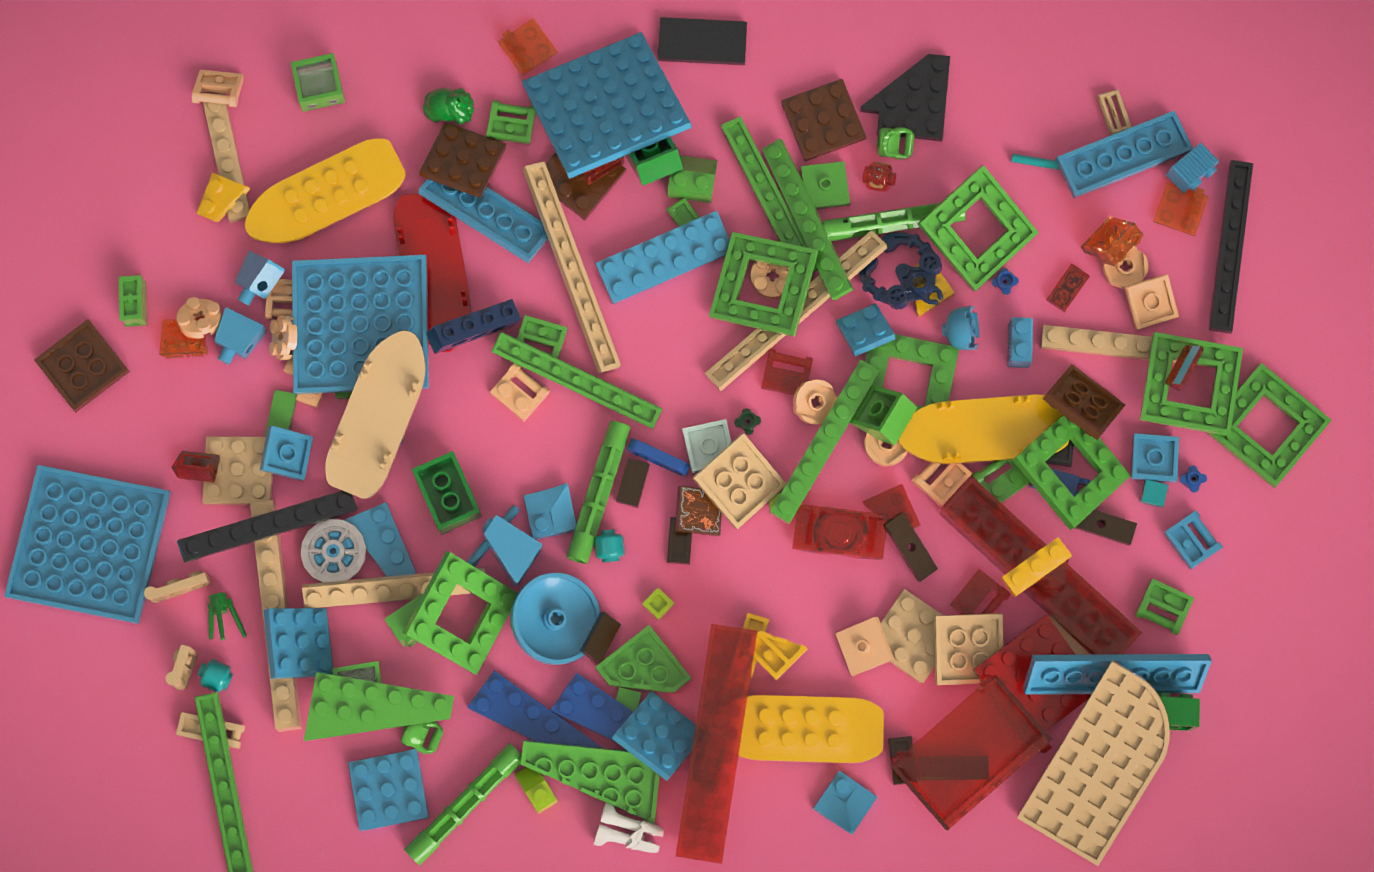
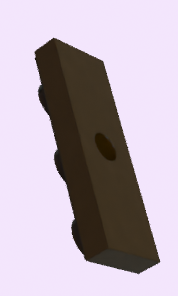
[1065,510,1137,546]
[883,512,938,582]

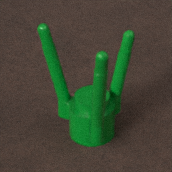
[207,593,247,641]

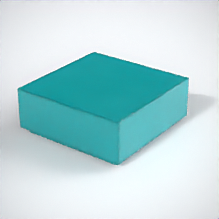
[1140,479,1168,508]

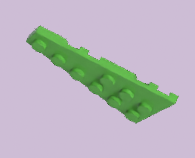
[304,672,454,741]
[521,740,660,824]

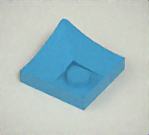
[523,483,576,540]
[813,770,877,835]

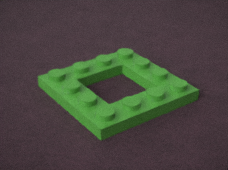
[917,165,1039,291]
[709,232,818,337]
[1139,332,1243,436]
[854,334,959,415]
[1206,363,1332,488]
[1012,415,1131,530]
[402,551,518,675]

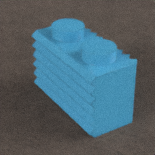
[1166,142,1219,193]
[1007,317,1033,368]

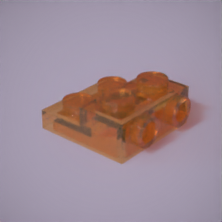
[1081,216,1144,266]

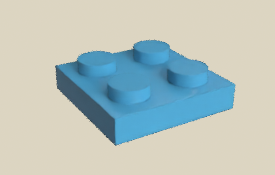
[836,303,895,357]
[260,426,313,481]
[1131,433,1179,483]

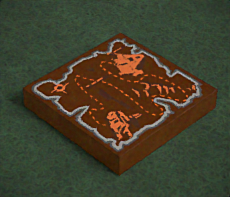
[675,486,722,537]

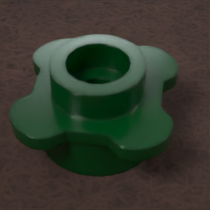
[734,408,761,435]

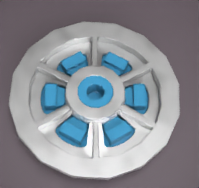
[301,519,366,583]

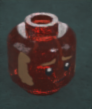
[862,162,897,192]

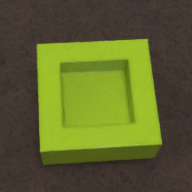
[642,588,674,620]

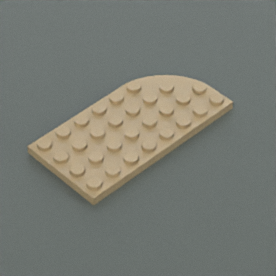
[1017,660,1170,866]

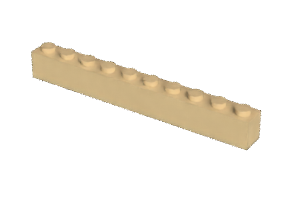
[250,500,302,732]

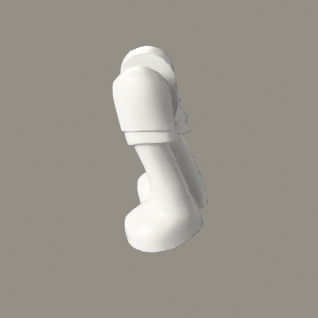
[593,803,664,853]

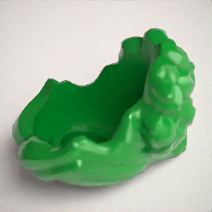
[423,88,474,125]

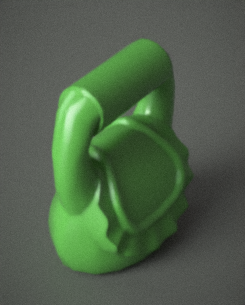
[877,127,915,160]
[401,721,444,754]

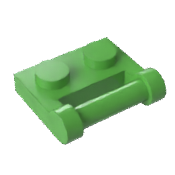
[486,100,536,144]
[517,315,568,359]
[971,459,1031,508]
[1135,578,1194,635]

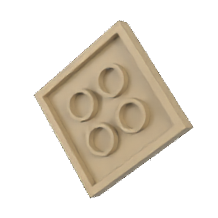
[692,433,786,529]
[203,437,273,505]
[881,589,942,684]
[933,613,1003,685]

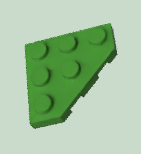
[595,625,692,693]

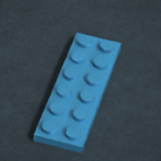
[1055,110,1193,198]
[418,179,548,264]
[595,211,730,304]

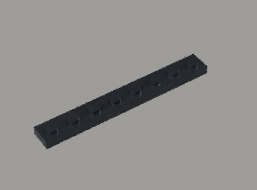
[1209,160,1253,334]
[177,490,357,563]

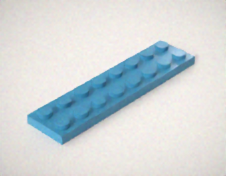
[1023,654,1212,694]

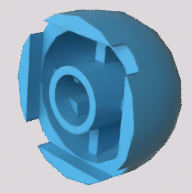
[942,306,980,350]

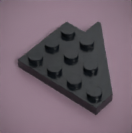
[860,54,950,141]

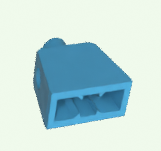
[235,251,285,306]
[214,307,267,365]

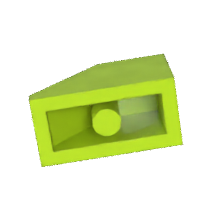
[514,767,558,814]

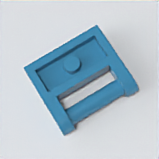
[1163,510,1223,570]

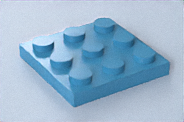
[263,608,333,679]
[612,691,706,781]
[348,749,429,831]

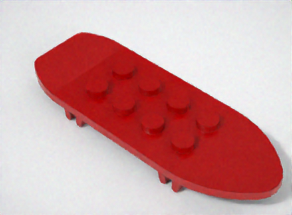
[393,193,471,352]

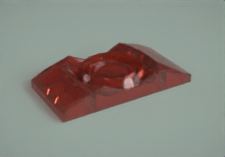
[792,504,888,560]

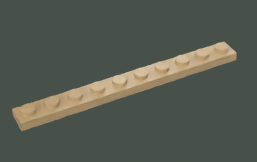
[522,161,621,374]
[705,230,887,391]

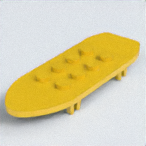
[245,139,406,243]
[898,394,1069,464]
[708,695,884,763]

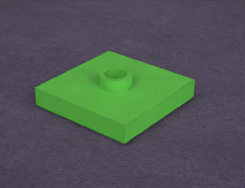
[801,161,850,209]

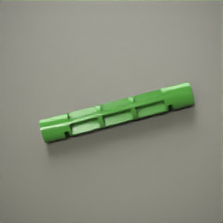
[822,203,965,241]
[566,421,631,564]
[404,743,522,866]

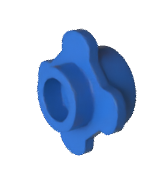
[992,269,1019,295]
[1180,465,1207,492]

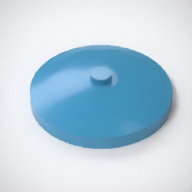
[510,573,600,665]

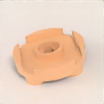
[1103,244,1148,289]
[750,261,789,299]
[176,297,222,338]
[269,315,297,360]
[793,380,837,425]
[864,433,908,467]

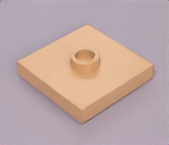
[1124,274,1179,330]
[835,617,894,676]

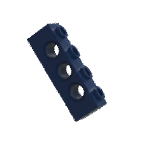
[426,299,521,354]

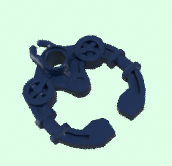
[859,232,943,310]

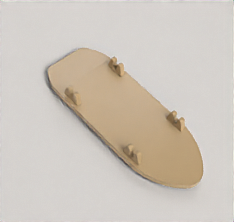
[325,331,426,499]

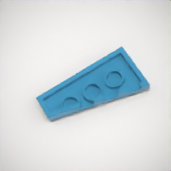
[345,502,416,577]

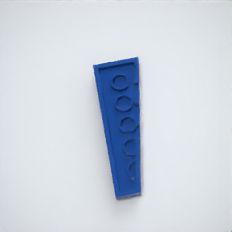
[468,670,602,748]
[551,673,681,771]

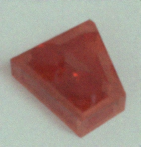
[862,484,921,529]

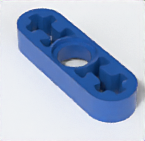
[627,439,690,477]

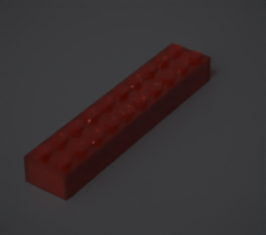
[939,477,1143,655]
[675,624,758,864]

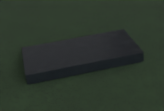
[658,17,747,65]

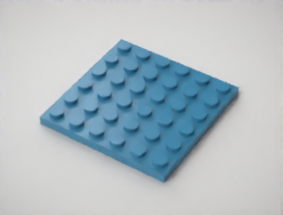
[521,32,692,179]
[292,255,429,394]
[4,465,171,624]

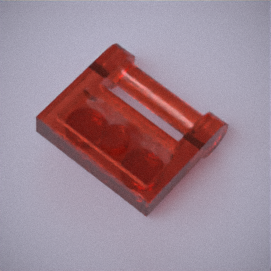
[761,349,813,395]
[950,569,1011,615]

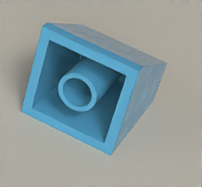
[482,515,543,587]

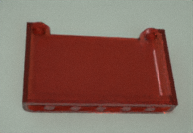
[891,675,1052,831]

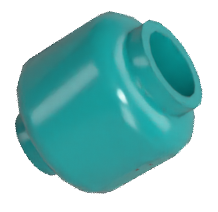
[594,529,625,563]
[197,659,233,692]

